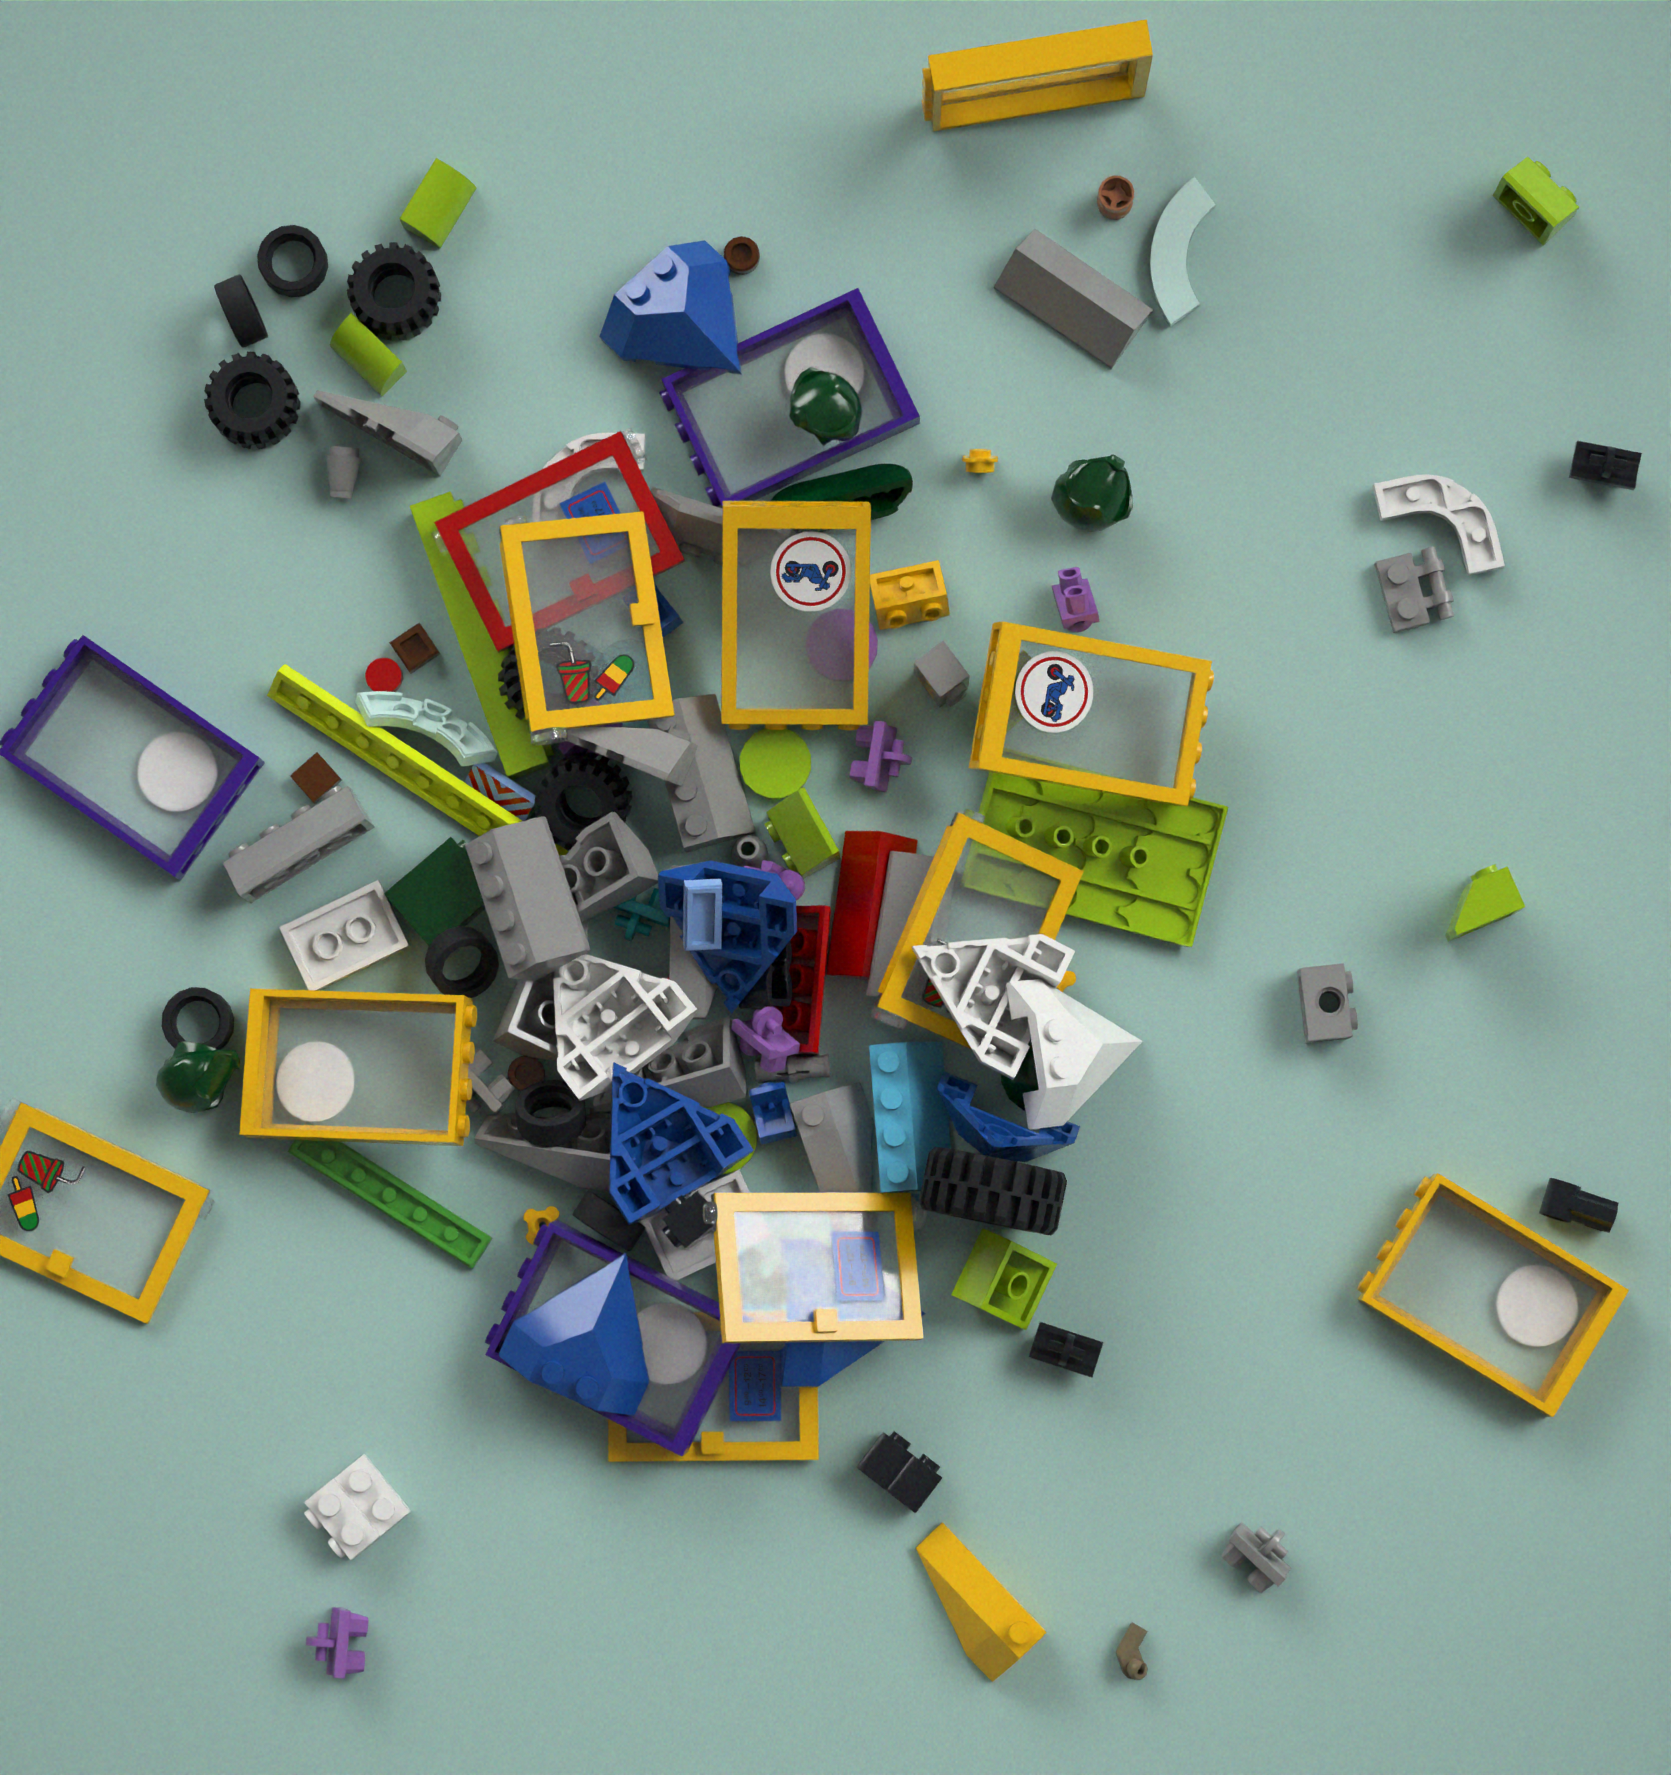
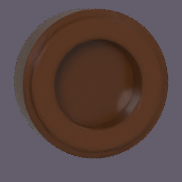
[724,236,760,275]
[508,1055,545,1091]

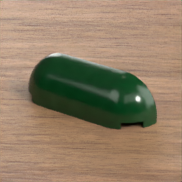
[771,463,913,534]

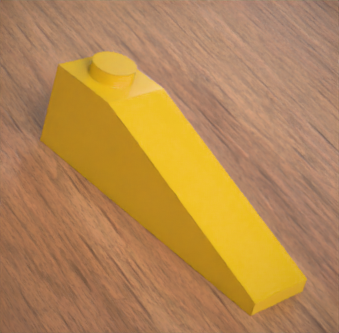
[916,1522,1047,1682]

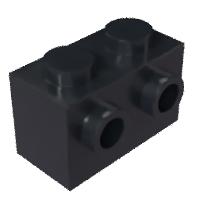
[662,1191,717,1249]

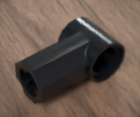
[1539,1178,1619,1233]

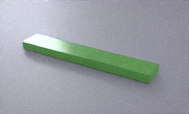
[287,1121,493,1269]

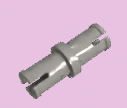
[755,1054,831,1083]

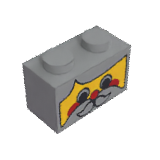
[914,641,970,708]

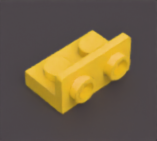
[870,560,950,630]

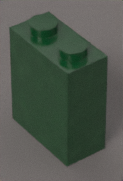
[384,837,486,946]

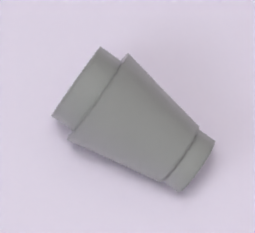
[326,446,362,499]
[731,835,768,868]

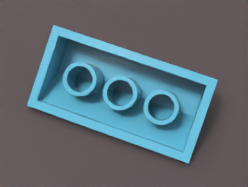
[869,1042,951,1193]

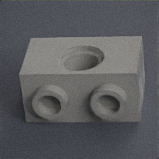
[1297,963,1358,1043]

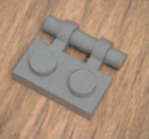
[1374,546,1454,633]

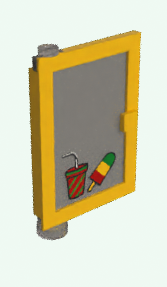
[499,511,674,745]
[870,809,1084,1050]
[0,1098,215,1324]

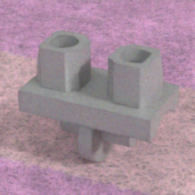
[450,1048,515,1114]
[1222,1522,1291,1593]

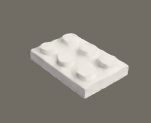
[279,880,411,991]
[641,1170,771,1281]

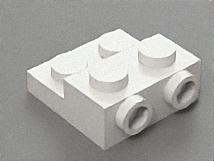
[304,1454,411,1560]

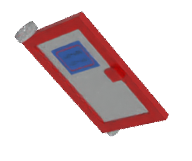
[431,427,685,653]

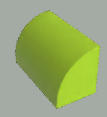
[399,158,477,248]
[330,313,407,396]

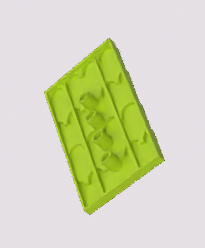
[959,748,1228,947]

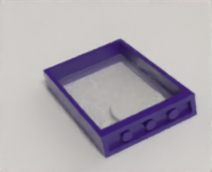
[659,288,920,508]
[0,635,265,880]
[485,1219,753,1457]

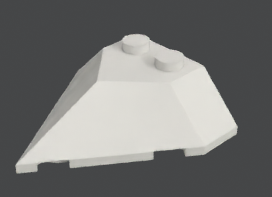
[912,934,1075,1080]
[553,954,698,1101]
[1006,979,1143,1130]

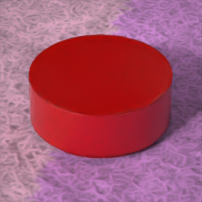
[365,658,403,692]

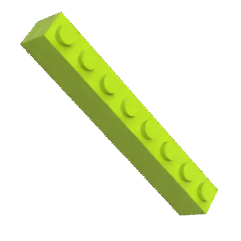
[410,491,554,780]

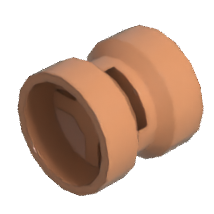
[1097,176,1134,220]

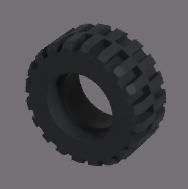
[919,1147,1067,1236]

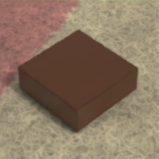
[389,623,440,674]
[290,752,342,804]

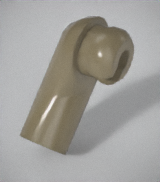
[1116,1622,1148,1680]

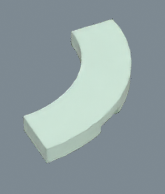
[1150,176,1216,327]
[355,691,497,767]

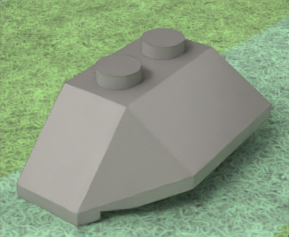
[651,487,791,566]

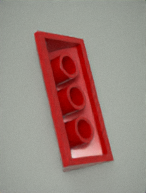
[826,831,918,980]
[776,905,831,1056]

